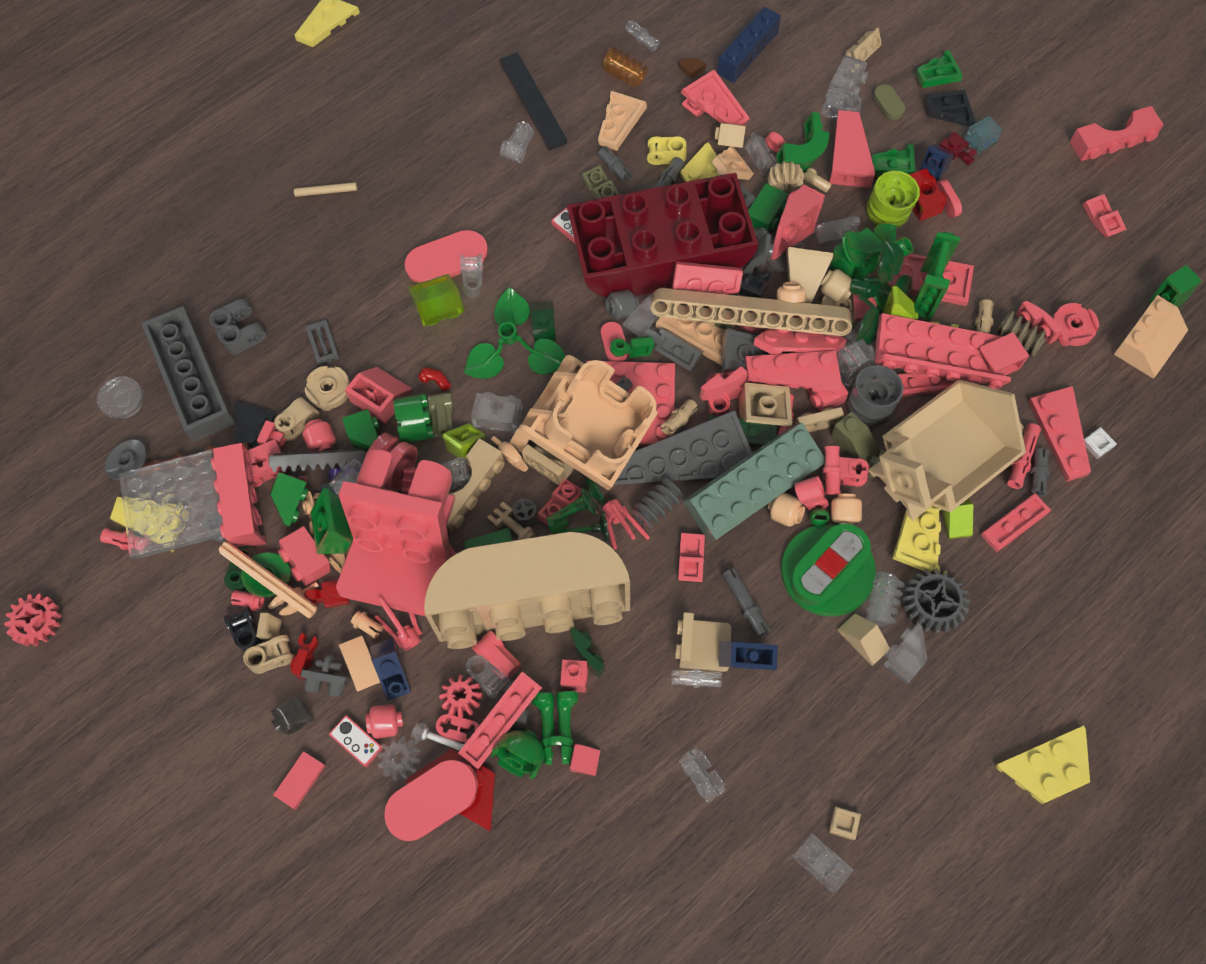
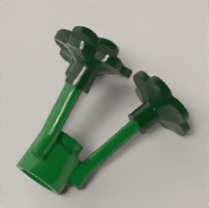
[546,478,609,541]

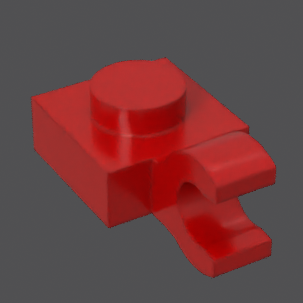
[304,580,350,608]
[290,633,319,680]

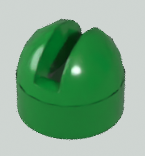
[809,508,829,527]

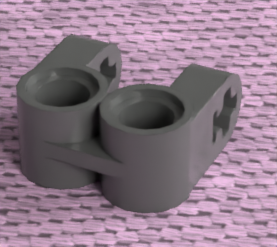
[209,299,266,355]

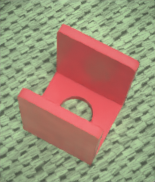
[979,332,1029,376]

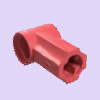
[472,630,521,680]

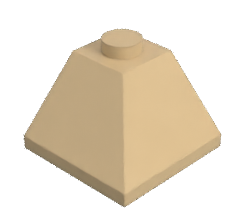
[739,382,792,426]

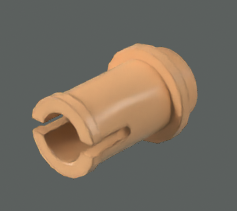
[351,611,384,639]

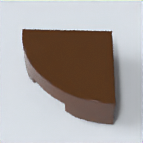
[678,58,706,78]

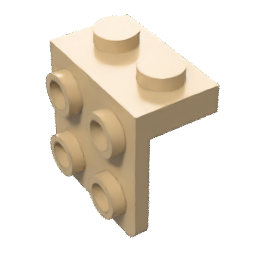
[675,613,731,672]

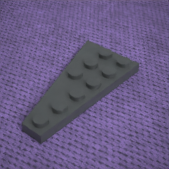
[614,411,752,485]

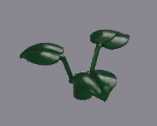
[850,241,913,347]

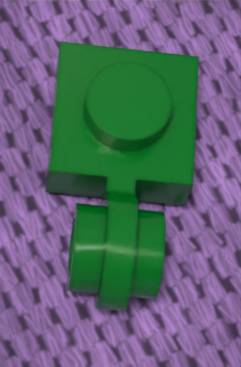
[610,336,654,358]

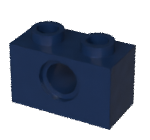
[719,642,778,670]

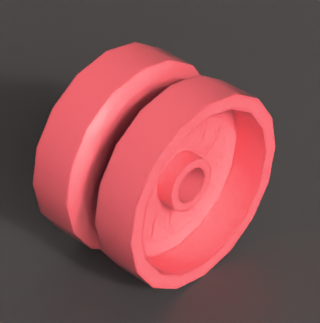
[368,433,418,492]

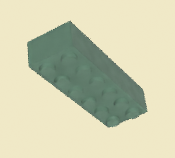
[682,423,825,540]

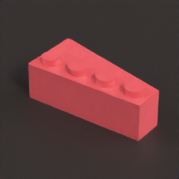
[211,443,267,548]

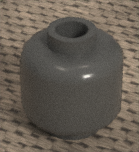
[605,289,639,320]

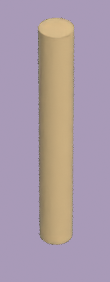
[294,182,358,197]

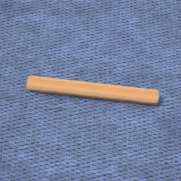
[219,542,317,618]

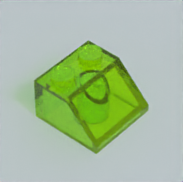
[407,274,465,326]

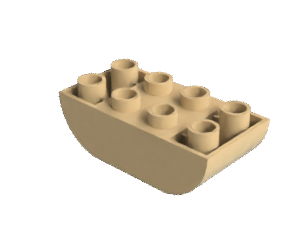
[424,532,630,649]

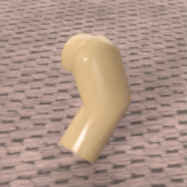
[804,168,832,193]

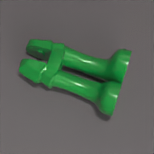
[532,691,579,765]

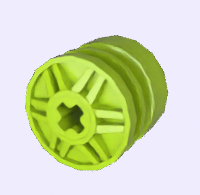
[866,171,920,228]

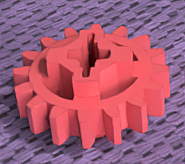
[4,594,62,647]

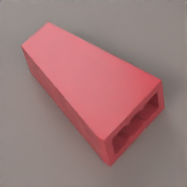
[829,110,875,188]

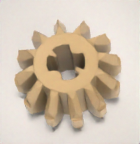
[768,161,804,193]

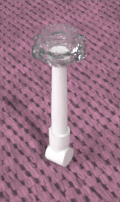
[411,719,466,751]

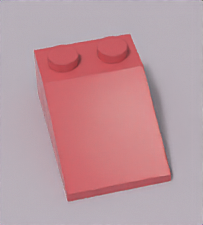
[770,186,823,260]

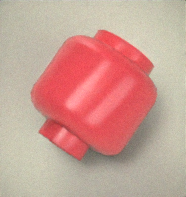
[302,419,336,451]
[366,704,403,739]

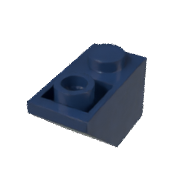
[921,144,954,182]
[370,638,411,701]

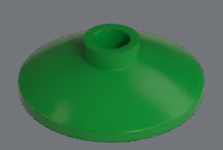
[241,553,291,597]

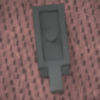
[644,326,704,371]

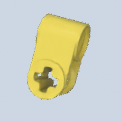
[647,136,687,165]

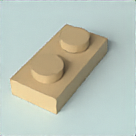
[796,407,844,432]

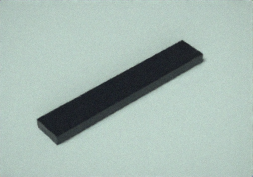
[500,52,567,151]

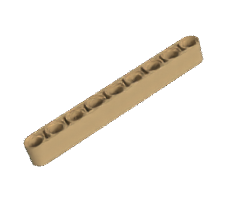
[651,288,852,336]

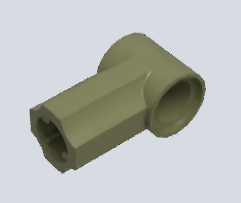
[428,392,453,438]

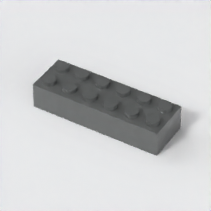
[141,306,235,442]

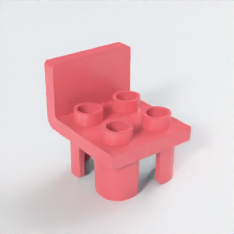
[336,450,456,616]

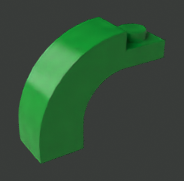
[776,112,829,172]

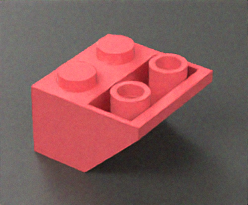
[345,367,413,424]

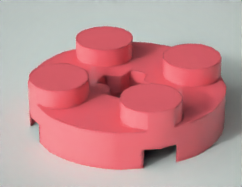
[1052,303,1099,346]

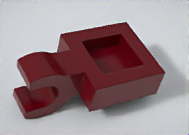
[939,132,977,165]

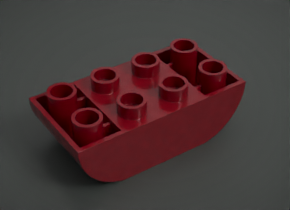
[567,173,759,297]

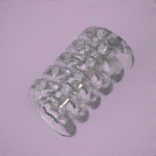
[865,572,905,626]

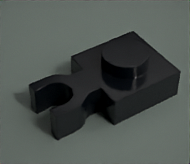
[739,267,771,298]

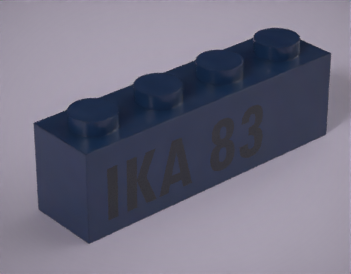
[718,7,781,83]

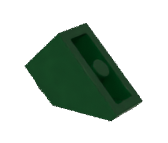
[531,301,556,343]

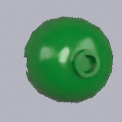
[492,730,544,779]

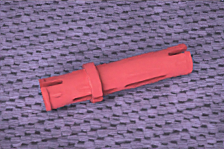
[1007,423,1041,489]

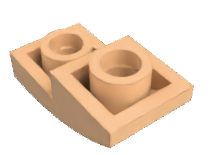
[339,636,380,692]

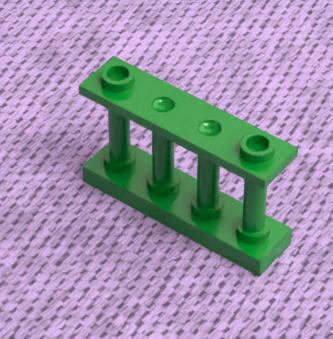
[914,232,961,320]

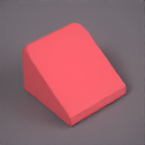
[570,744,600,776]

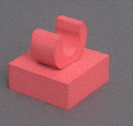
[257,421,286,448]

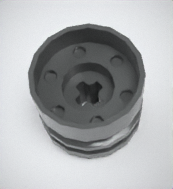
[846,365,904,426]

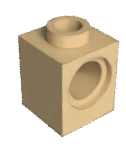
[715,123,746,148]

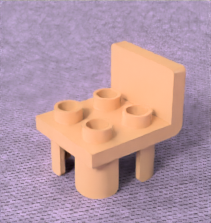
[510,355,658,491]

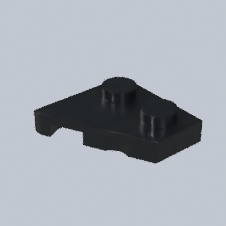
[924,90,975,127]
[234,401,277,449]

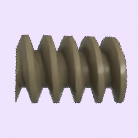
[996,311,1048,357]

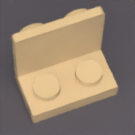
[522,444,574,485]

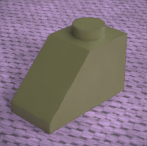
[831,412,880,464]

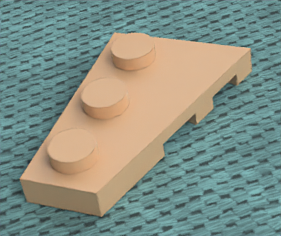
[598,91,647,151]

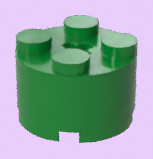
[393,393,434,443]

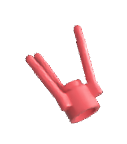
[602,499,650,550]
[375,597,423,651]

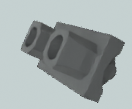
[301,654,352,697]

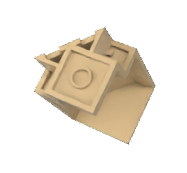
[868,380,1026,521]

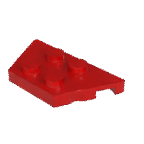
[405,749,496,831]

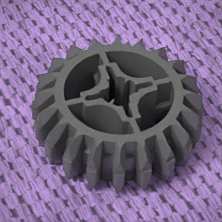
[902,568,970,634]

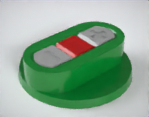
[780,524,876,617]

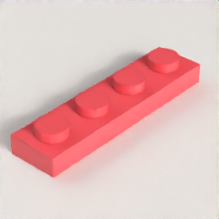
[458,672,543,769]

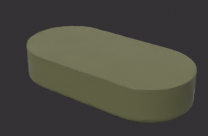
[873,85,905,120]

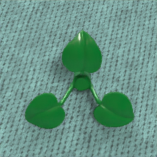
[843,224,913,311]
[464,287,565,379]

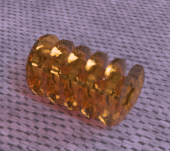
[603,47,647,88]

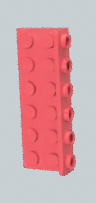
[874,313,1011,389]

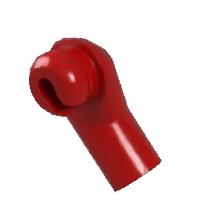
[418,367,451,391]

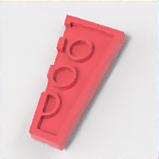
[745,351,843,395]
[1028,386,1091,482]

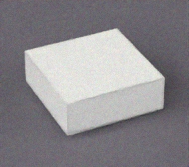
[1084,427,1117,459]

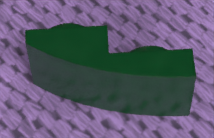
[570,627,605,678]

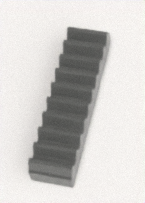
[268,449,365,472]

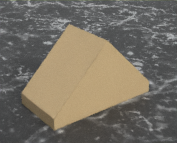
[837,614,890,666]

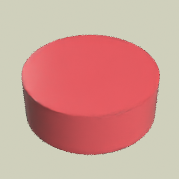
[765,132,786,152]

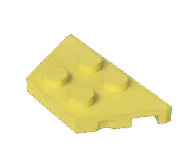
[680,142,720,182]
[996,726,1090,804]

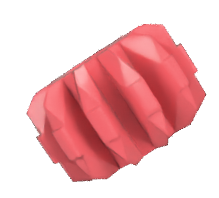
[439,675,482,718]

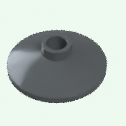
[105,440,147,480]

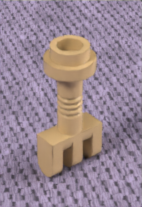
[486,502,536,540]

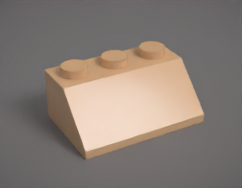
[1114,295,1188,379]

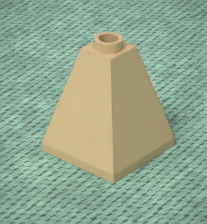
[786,247,833,303]

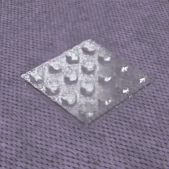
[119,450,223,560]

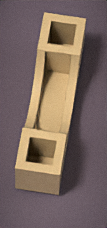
[446,438,504,533]

